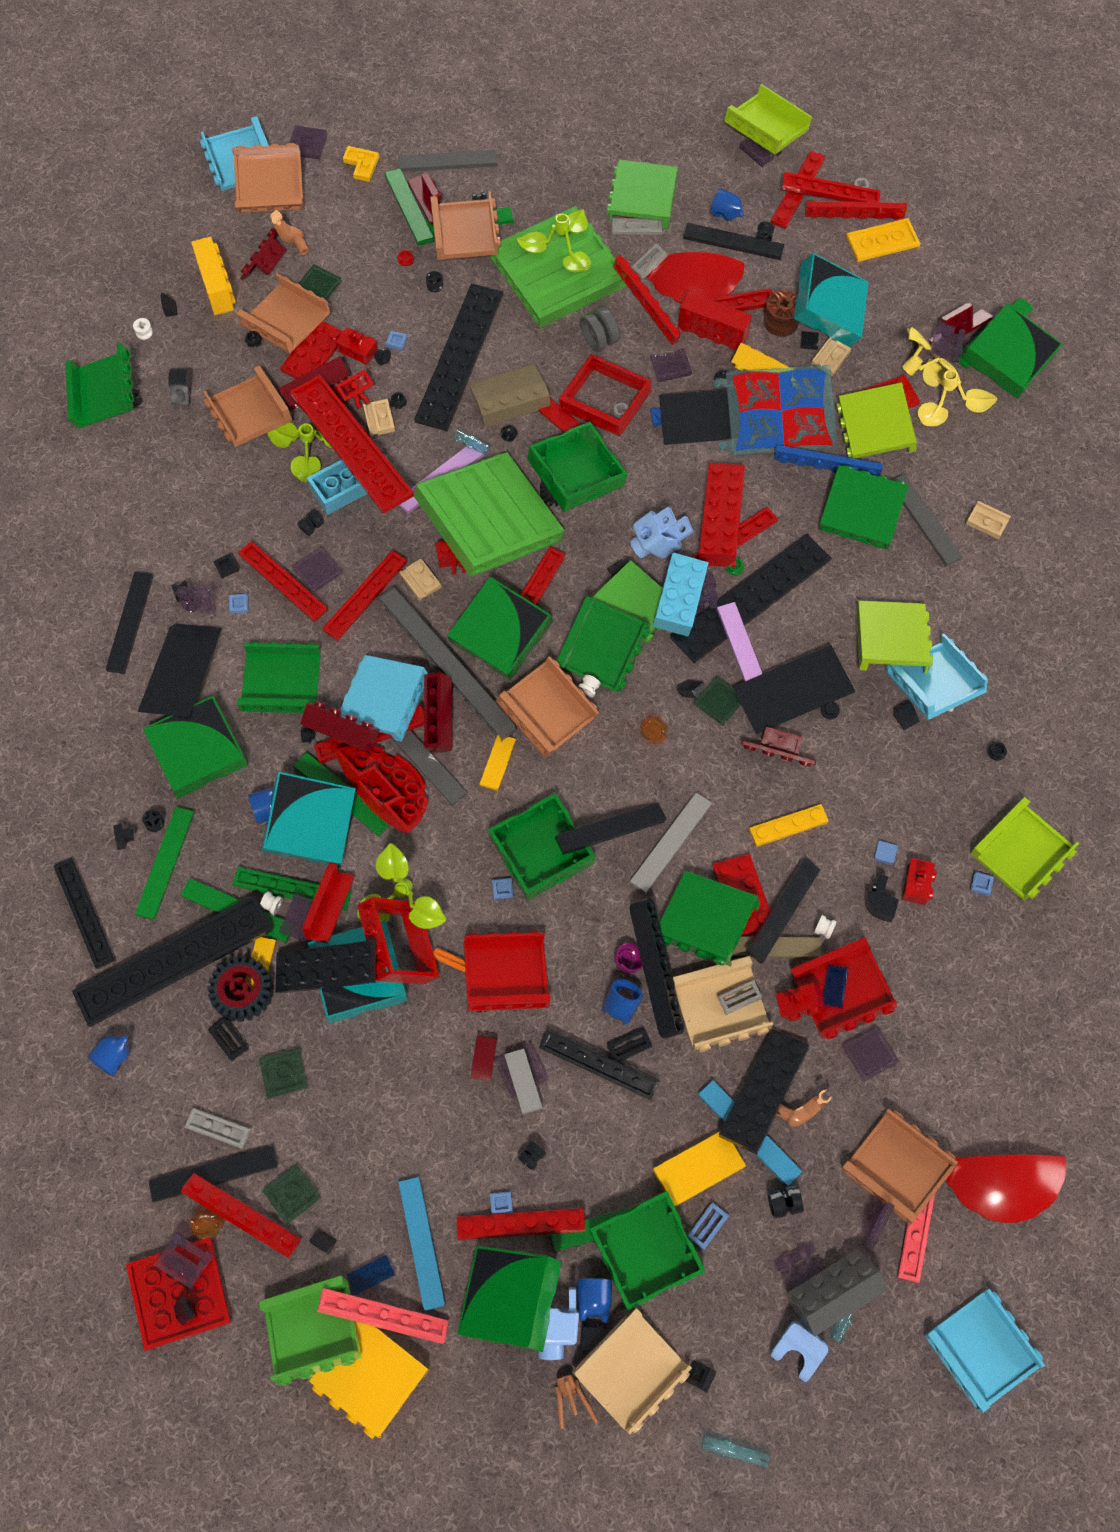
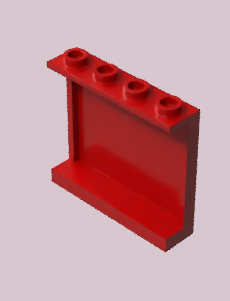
[463,931,550,1012]
[791,937,897,1040]

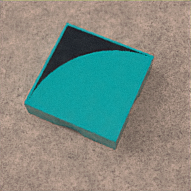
[794,253,869,346]
[260,772,356,867]
[308,920,408,1024]

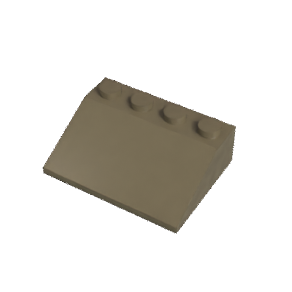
[469,363,551,427]

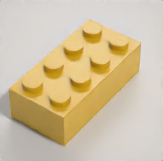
[191,237,236,315]

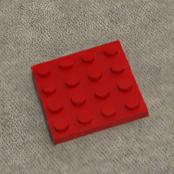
[126,1237,231,1351]

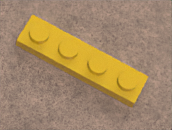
[749,804,829,847]

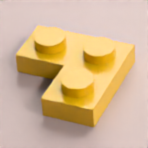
[343,146,380,182]

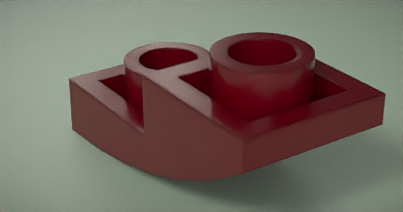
[470,1035,498,1081]

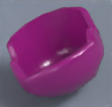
[614,943,643,973]

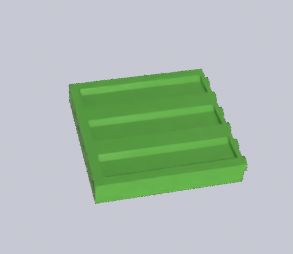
[489,206,627,328]
[414,452,565,577]

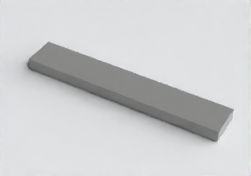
[630,793,712,894]

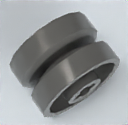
[580,307,620,352]

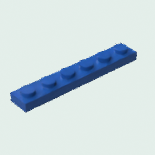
[774,445,883,476]

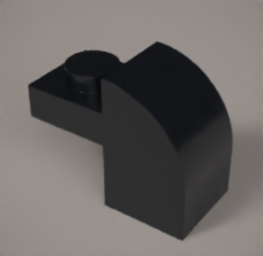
[168,367,191,405]
[864,874,899,923]

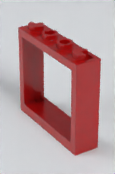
[559,354,652,437]
[357,897,440,984]

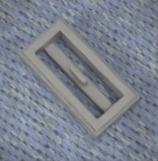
[632,243,668,279]
[717,980,763,1015]

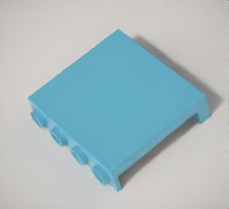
[200,116,269,191]
[886,633,988,720]
[340,655,428,742]
[924,1289,1045,1413]

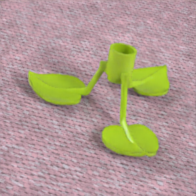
[517,209,591,272]
[267,422,331,483]
[357,843,446,929]

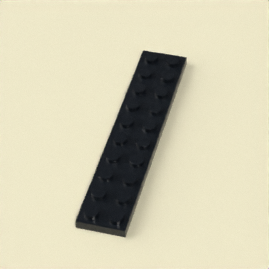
[414,283,503,432]
[670,534,832,664]
[72,895,273,1027]

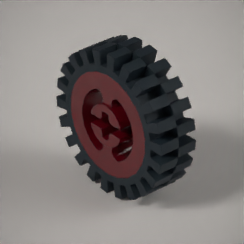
[207,956,274,1022]

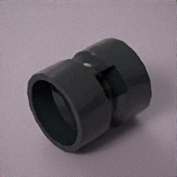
[767,1185,804,1219]

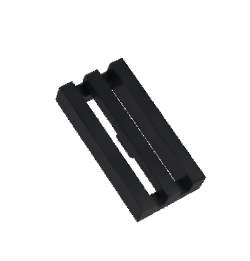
[208,1017,249,1062]
[607,1028,652,1062]

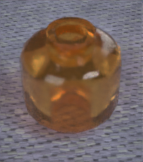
[640,716,668,744]
[190,1210,223,1240]

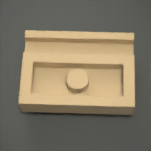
[811,337,851,376]
[363,399,395,437]
[966,501,1011,540]
[399,559,442,601]

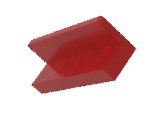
[302,862,354,943]

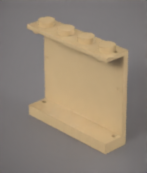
[673,956,773,1052]
[572,1308,692,1434]

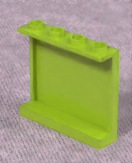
[724,84,812,155]
[836,382,917,459]
[856,601,933,674]
[971,797,1079,901]

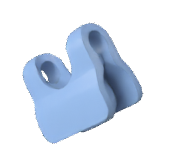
[771,1321,828,1382]

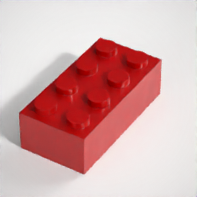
[678,292,752,350]

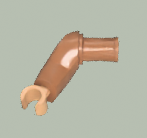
[271,210,310,255]
[777,1089,832,1127]

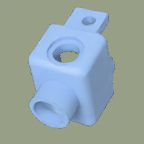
[630,507,694,559]
[538,1287,579,1360]

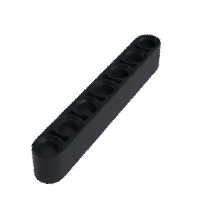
[629,898,684,1039]

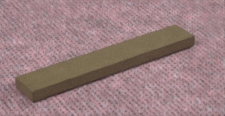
[731,937,822,959]

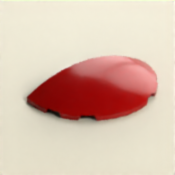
[644,252,745,304]
[335,746,428,833]
[946,1155,1066,1223]

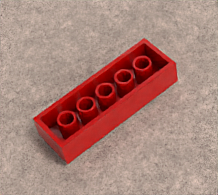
[699,463,745,568]

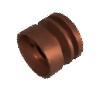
[764,290,799,337]

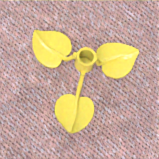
[902,327,960,381]
[918,358,998,427]

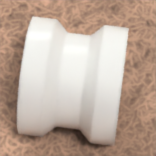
[133,318,153,340]
[577,675,601,698]
[260,891,283,915]
[814,915,837,939]

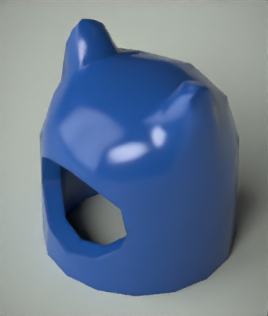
[710,188,744,221]
[248,788,273,824]
[602,979,643,1025]
[87,1035,129,1077]
[577,1279,612,1323]

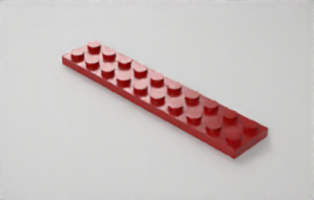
[290,375,414,514]

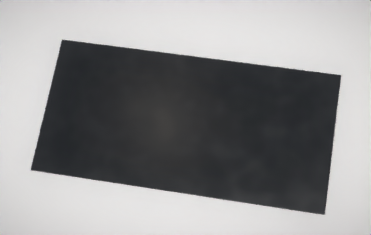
[659,387,766,445]
[138,624,222,717]
[732,645,856,734]

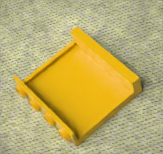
[309,1322,429,1439]

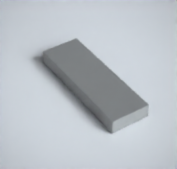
[612,218,662,235]
[504,1049,542,1115]
[184,1108,251,1150]

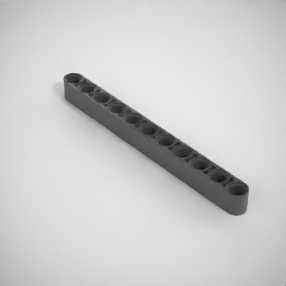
[377,587,516,742]

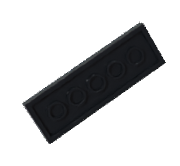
[275,940,376,993]
[719,1029,809,1155]

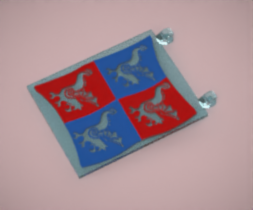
[714,365,838,456]

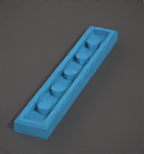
[698,1080,802,1187]
[398,1177,445,1311]

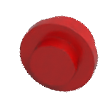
[397,250,414,266]

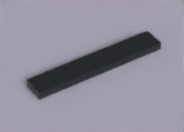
[683,223,785,260]
[106,572,153,674]
[555,803,666,855]
[53,858,115,969]
[745,858,820,964]
[539,1029,660,1100]
[149,1146,278,1203]

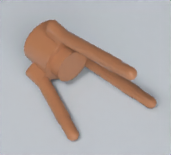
[555,1375,598,1429]

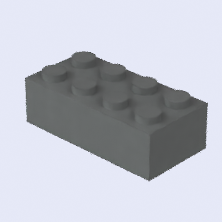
[786,1249,887,1337]

